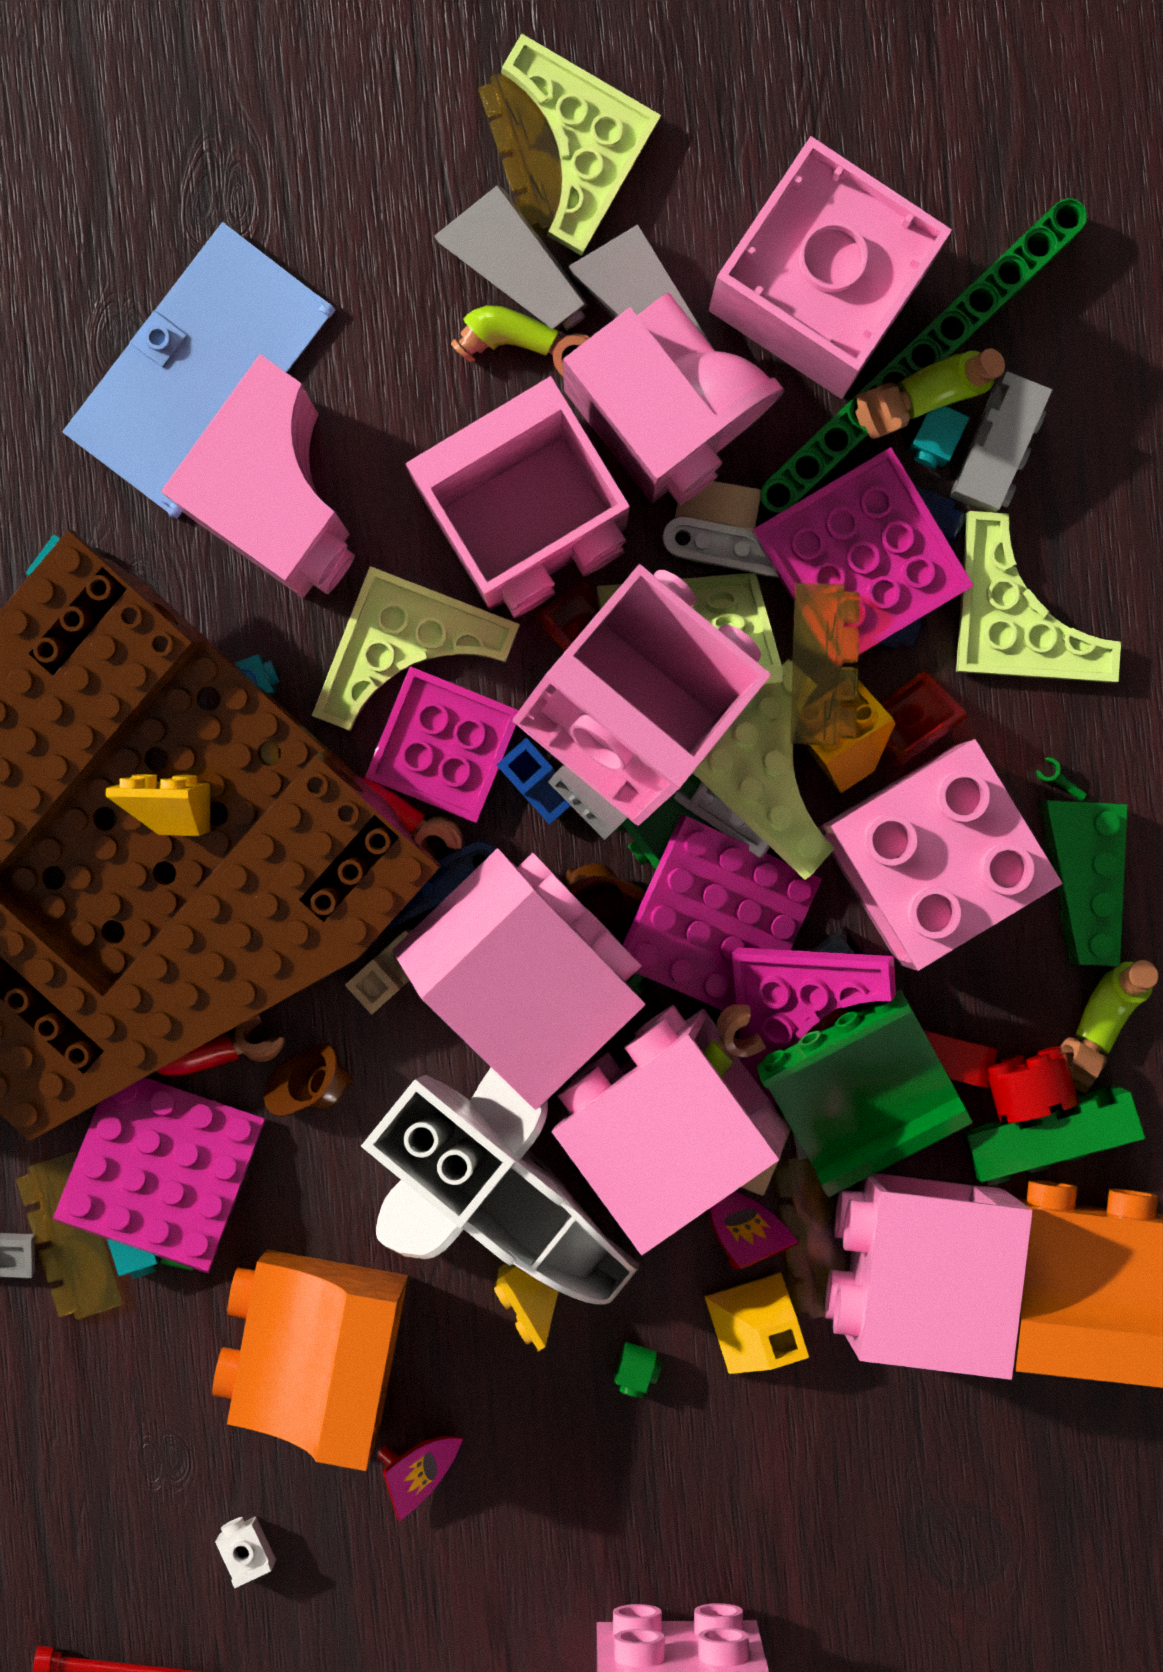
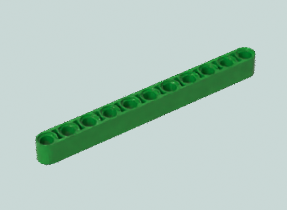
[759,198,1087,518]

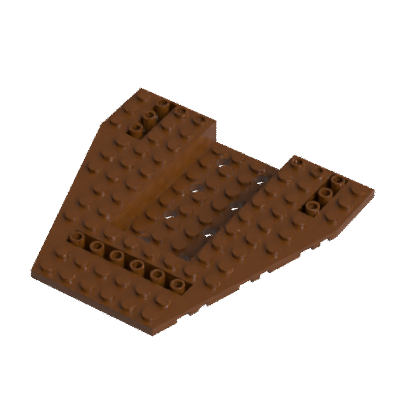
[0,530,442,1141]

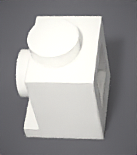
[215,1517,276,1588]

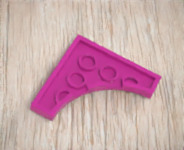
[731,947,896,1105]

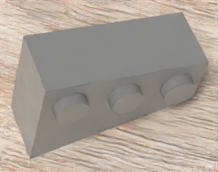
[949,371,1053,513]

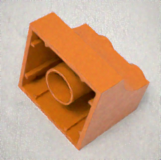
[1013,1180,1163,1388]
[212,1249,408,1471]

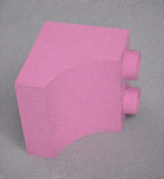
[161,354,355,598]

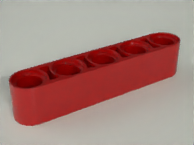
[807,1009,999,1088]

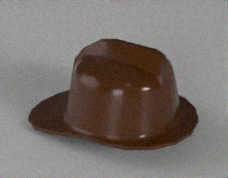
[566,863,646,931]
[264,1043,353,1117]

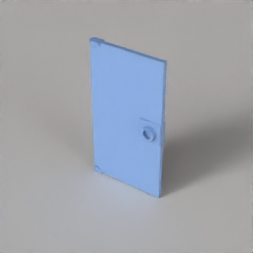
[62,222,336,519]

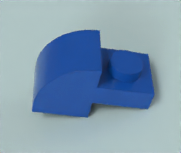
[496,738,571,825]

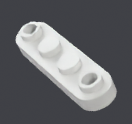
[663,517,779,578]

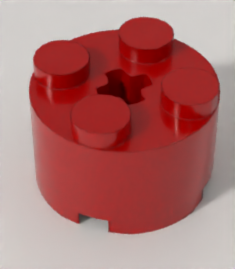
[987,1046,1079,1123]

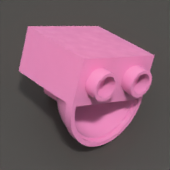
[563,293,784,506]

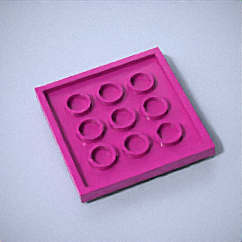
[751,447,974,669]
[622,814,822,1011]
[53,1077,265,1273]

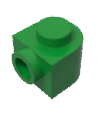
[613,1342,662,1398]

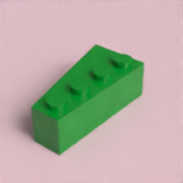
[1038,800,1128,967]
[961,1084,1145,1185]

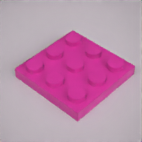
[365,666,519,823]

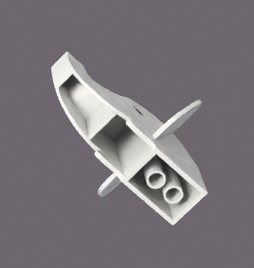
[361,1068,639,1304]

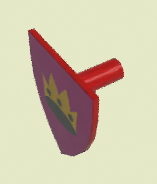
[709,1191,799,1270]
[377,1436,463,1521]

